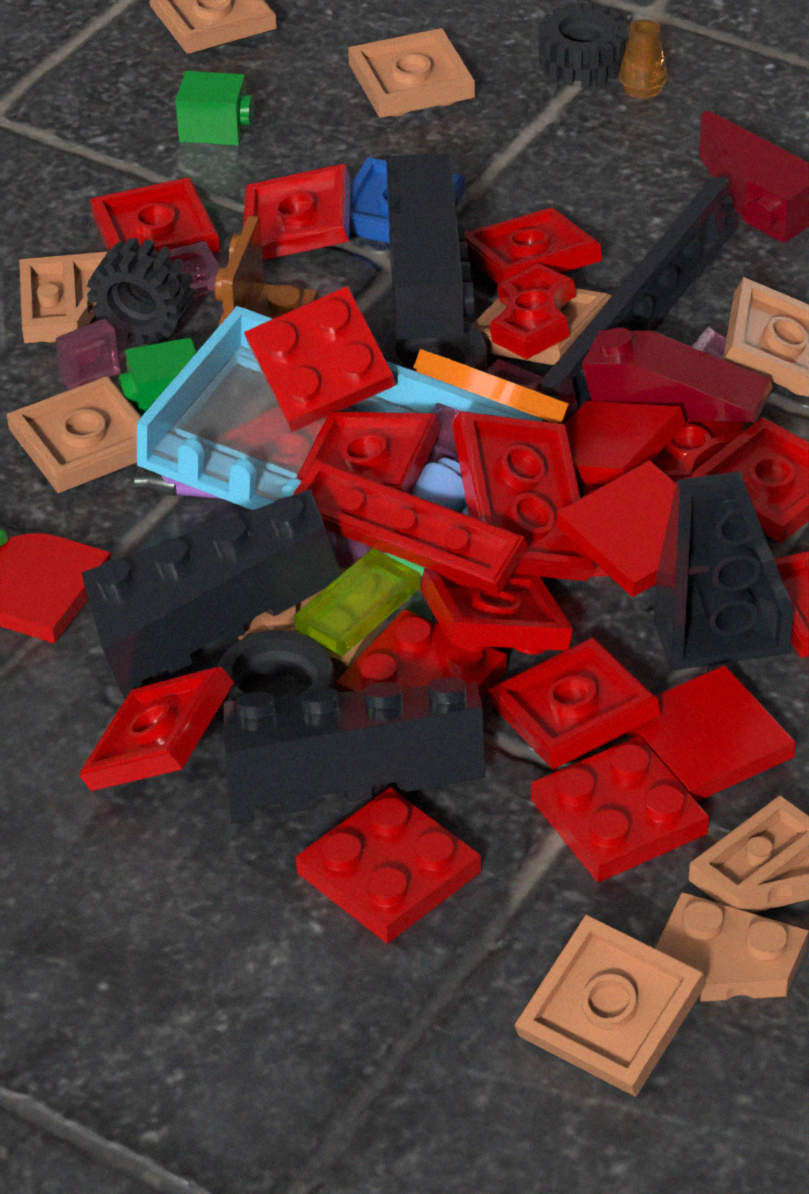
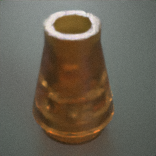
[618,19,668,98]

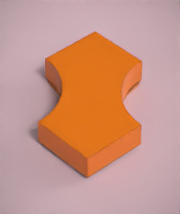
[413,349,568,423]

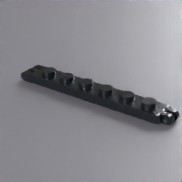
[541,177,738,424]

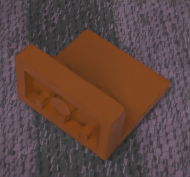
[215,215,317,370]

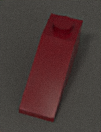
[699,110,809,243]
[582,328,772,422]

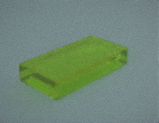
[294,548,421,656]

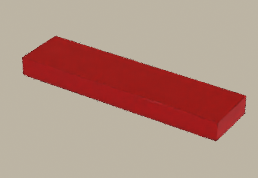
[292,459,527,595]

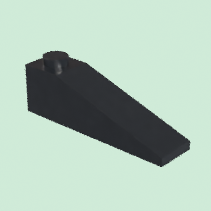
[654,471,794,671]

